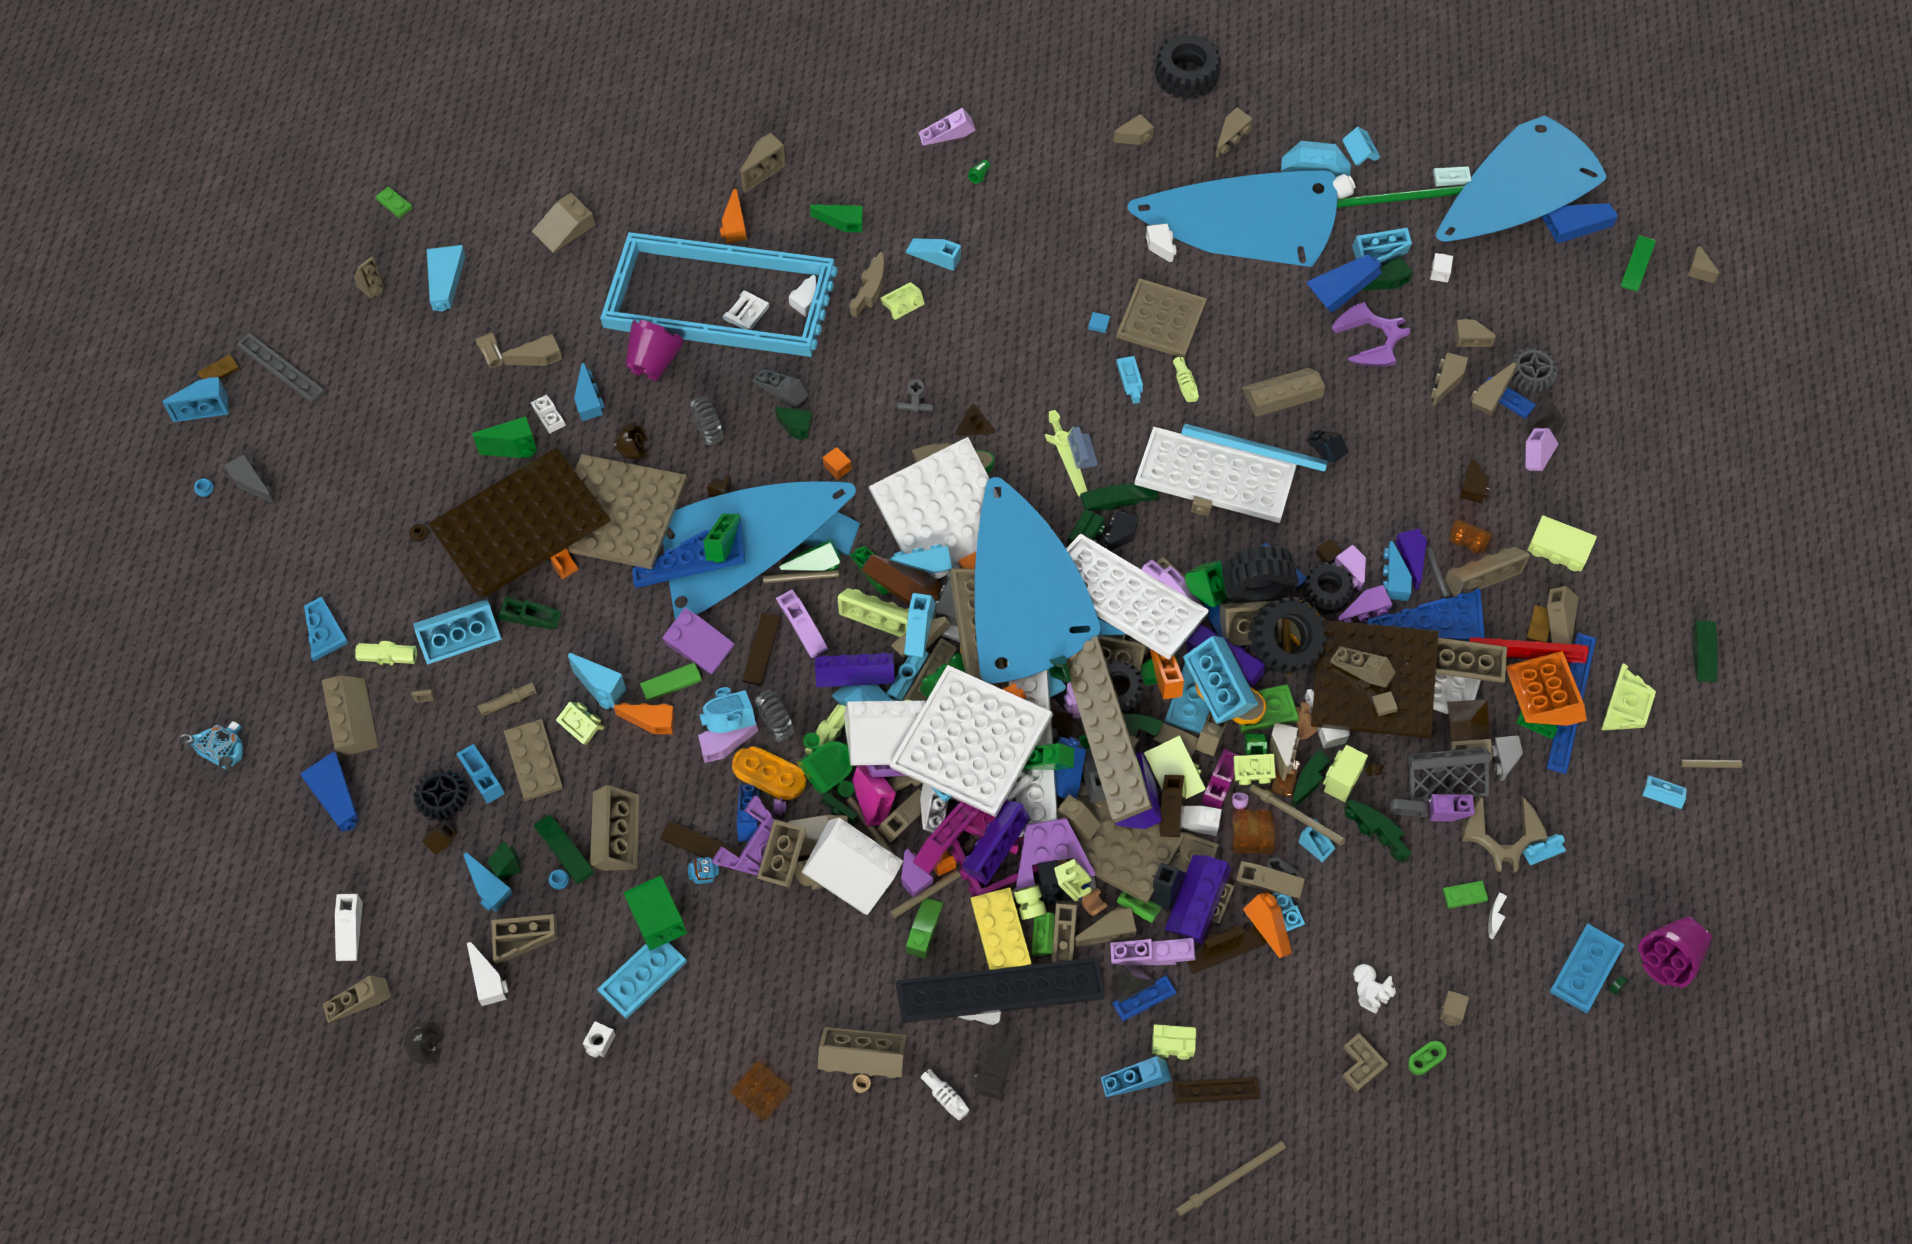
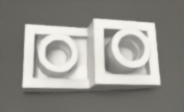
[531,395,566,434]

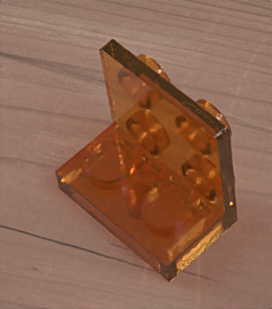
[1448,519,1492,554]
[1232,809,1275,854]

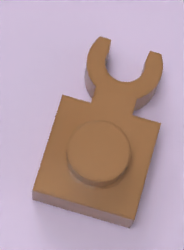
[1296,702,1317,739]

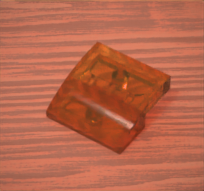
[730,1061,792,1122]

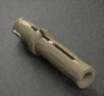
[478,682,537,717]

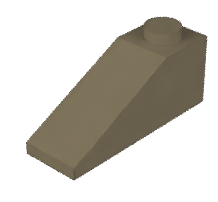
[1470,362,1517,416]
[1052,900,1077,962]
[1074,907,1136,947]

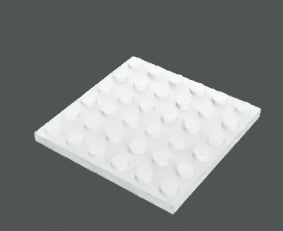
[868,437,999,580]
[890,665,1053,817]

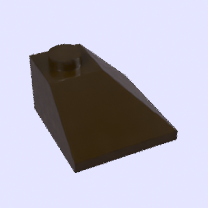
[1447,699,1490,742]

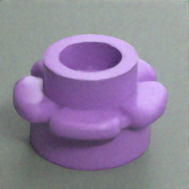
[773,797,786,817]

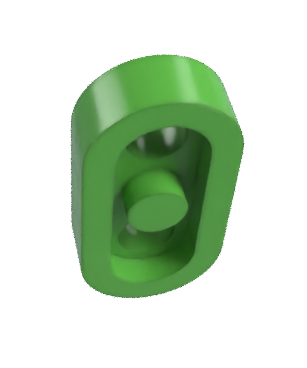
[1408,1041,1446,1075]

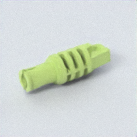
[1173,357,1199,402]

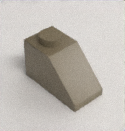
[1113,114,1154,145]
[1454,319,1496,347]
[1057,795,1101,841]

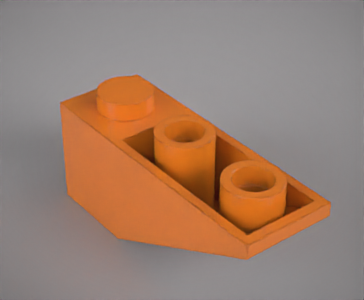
[614,703,675,734]

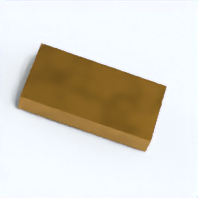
[197,354,240,380]
[1526,605,1550,643]

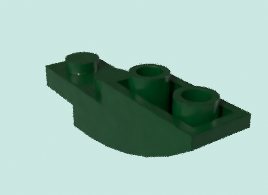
[1344,800,1412,864]

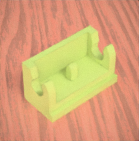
[1054,859,1092,901]

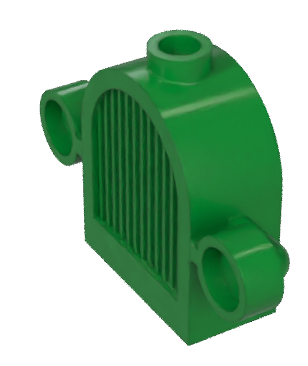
[796,733,854,797]

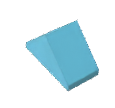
[1298,819,1335,862]

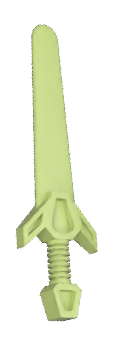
[1045,410,1087,497]

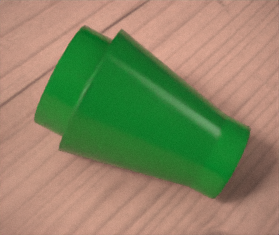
[968,160,991,184]

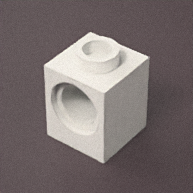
[1430,253,1453,282]
[583,1022,616,1058]

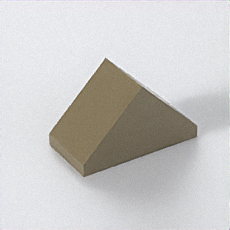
[1688,246,1720,283]

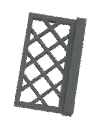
[1407,747,1491,802]

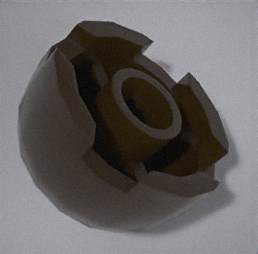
[614,422,648,460]

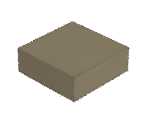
[1372,691,1398,717]

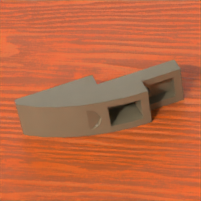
[849,252,884,318]

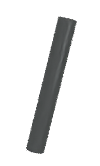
[1425,547,1451,598]

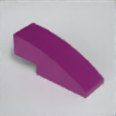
[1201,749,1241,809]

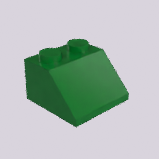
[1185,560,1228,607]

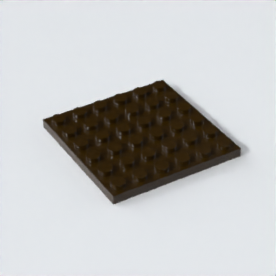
[1311,620,1439,739]

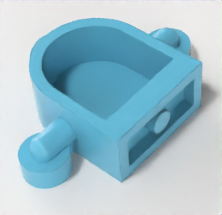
[700,687,756,733]

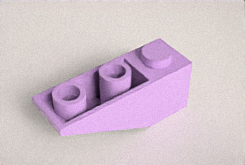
[919,108,976,146]
[698,723,758,763]

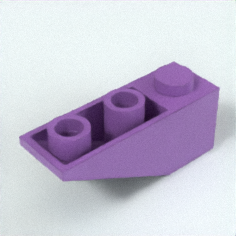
[1337,585,1392,623]

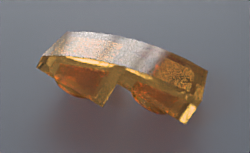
[1271,760,1300,797]

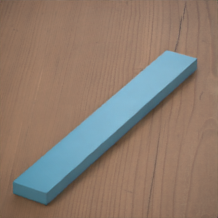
[1181,424,1328,471]

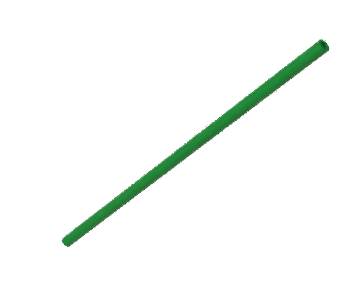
[1337,185,1465,208]

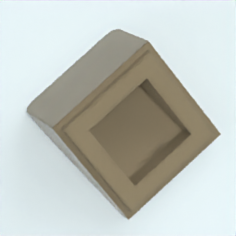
[412,688,435,703]

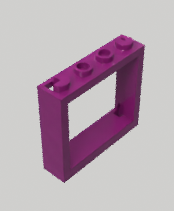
[950,800,1037,897]

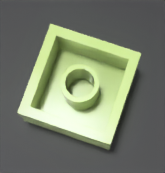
[1323,745,1368,802]

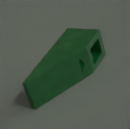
[1362,257,1413,290]

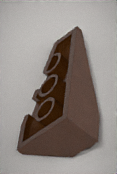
[861,554,941,607]

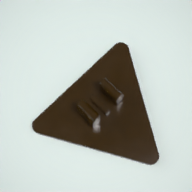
[955,404,995,435]

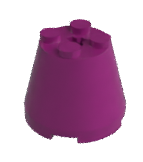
[626,320,684,382]
[1638,916,1712,988]

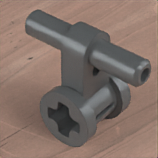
[897,379,934,413]

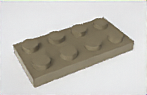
[504,719,563,801]

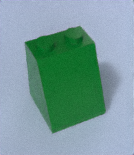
[623,875,687,951]

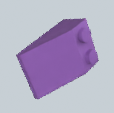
[662,608,735,675]

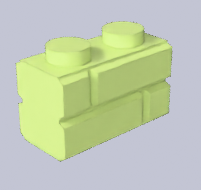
[1152,1024,1196,1060]

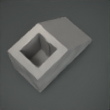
[1491,735,1523,781]

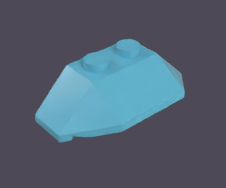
[1281,141,1351,177]
[832,684,893,707]

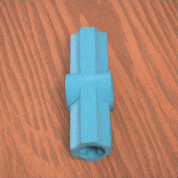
[887,651,929,701]

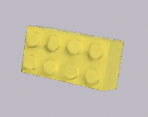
[971,887,1031,970]

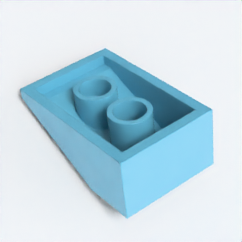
[568,653,626,709]

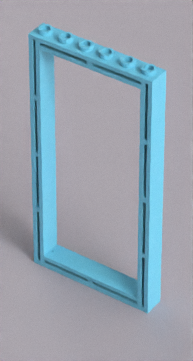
[600,232,838,357]

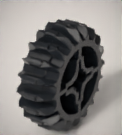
[413,768,468,821]

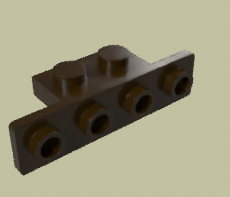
[1186,925,1266,974]

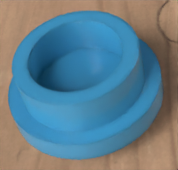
[194,479,214,497]
[549,870,569,890]

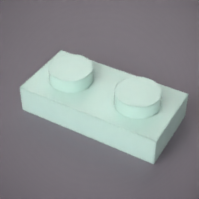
[1433,167,1471,187]

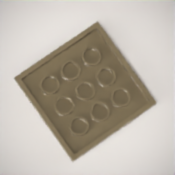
[1116,278,1207,359]

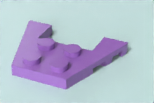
[711,796,774,875]
[1016,818,1095,889]

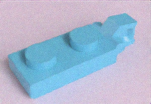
[1116,356,1143,404]

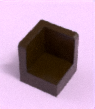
[707,475,732,497]
[421,819,458,854]

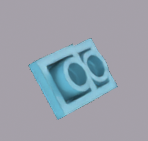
[1271,893,1305,932]

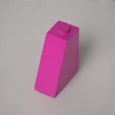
[852,765,896,826]

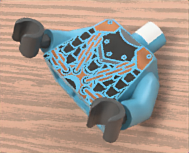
[179,721,243,771]

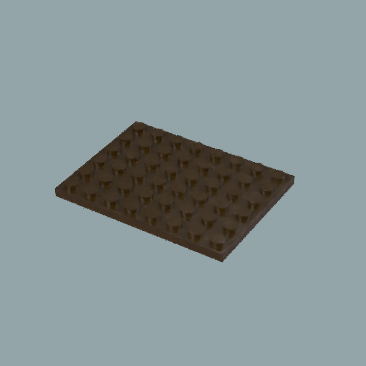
[428,447,611,600]

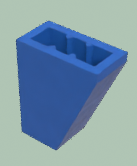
[1055,737,1086,799]

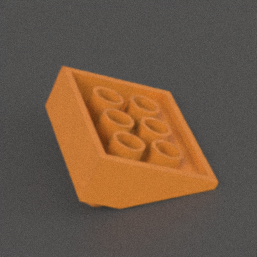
[1506,651,1587,726]

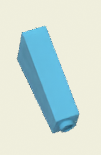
[427,245,465,311]

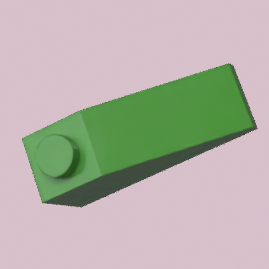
[906,898,943,959]

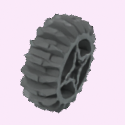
[1509,347,1558,394]
[690,396,724,445]
[755,690,794,742]

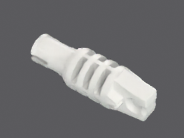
[921,1069,969,1120]

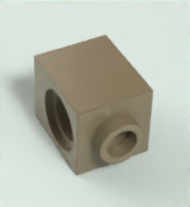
[1439,990,1469,1026]

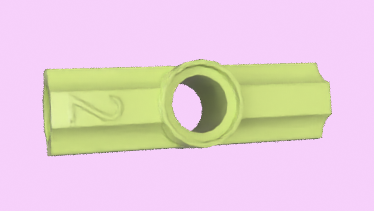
[355,641,417,665]
[805,704,846,753]

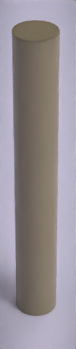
[1681,759,1742,768]

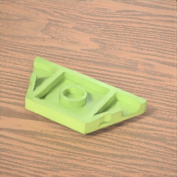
[1601,664,1656,730]

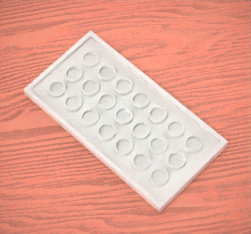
[1134,427,1297,523]
[1066,534,1209,660]

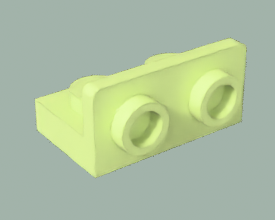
[881,282,925,320]
[556,702,605,745]
[1233,754,1276,785]

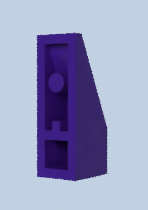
[1395,529,1427,590]

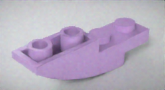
[1141,560,1202,606]
[776,589,828,658]
[1110,938,1196,965]

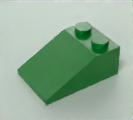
[472,416,538,458]

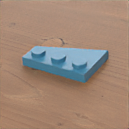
[304,597,348,662]

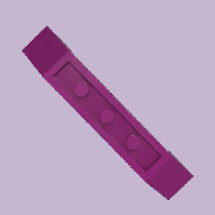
[913,801,981,875]

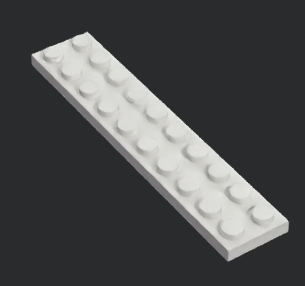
[1007,660,1058,837]

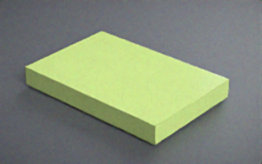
[1144,736,1206,799]

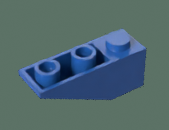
[737,784,760,842]

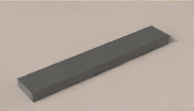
[236,333,325,404]

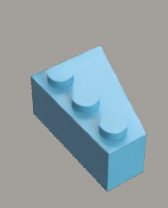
[1352,228,1412,267]

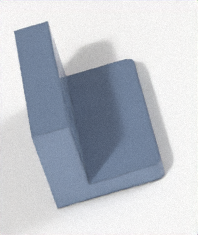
[1067,427,1098,469]

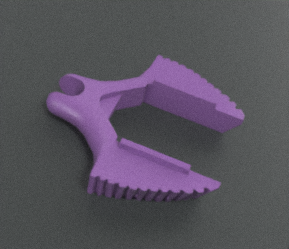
[1332,302,1411,367]

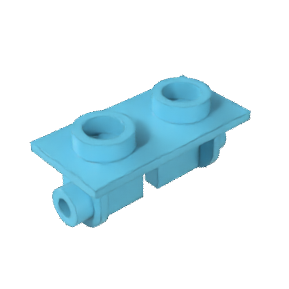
[1523,834,1566,866]

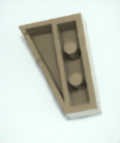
[492,914,558,965]

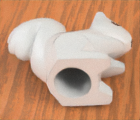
[1353,964,1396,1014]

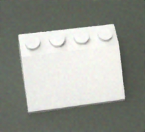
[844,701,925,765]
[802,818,903,915]

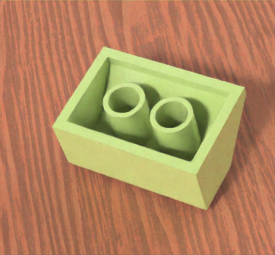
[1527,515,1597,572]

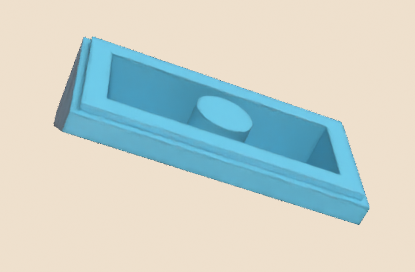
[1642,776,1687,809]

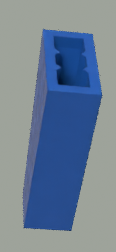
[1542,203,1617,244]
[1307,254,1382,313]
[300,752,359,833]

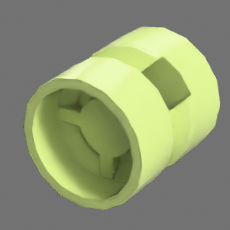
[1014,885,1047,920]

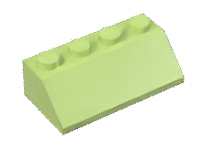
[838,588,909,637]

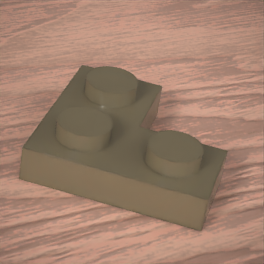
[1342,1033,1388,1093]

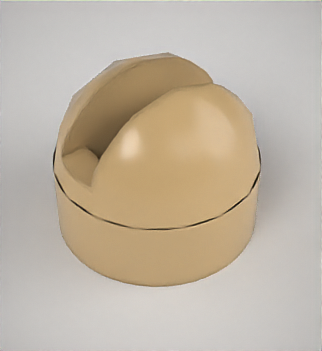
[853,1074,871,1093]

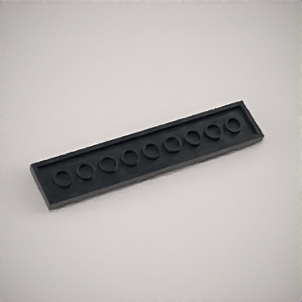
[895,957,1105,1023]

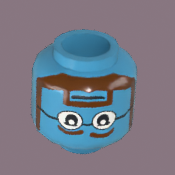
[688,857,719,884]

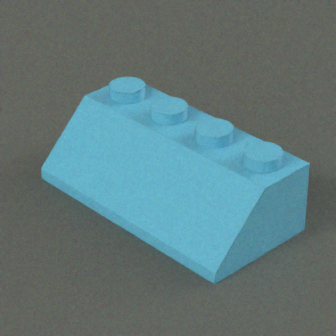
[413,599,502,665]
[1183,636,1258,724]

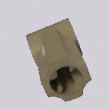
[475,333,504,368]

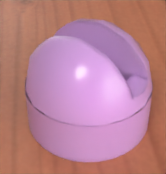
[1232,792,1248,810]

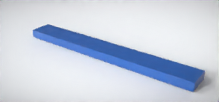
[1546,633,1596,774]

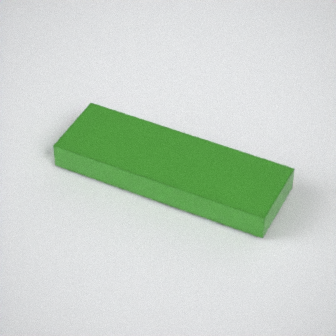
[640,663,702,702]

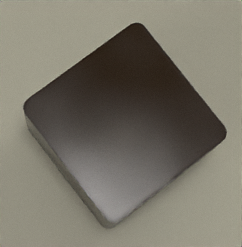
[1316,539,1343,565]

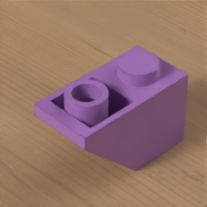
[1429,794,1474,822]
[901,849,934,897]

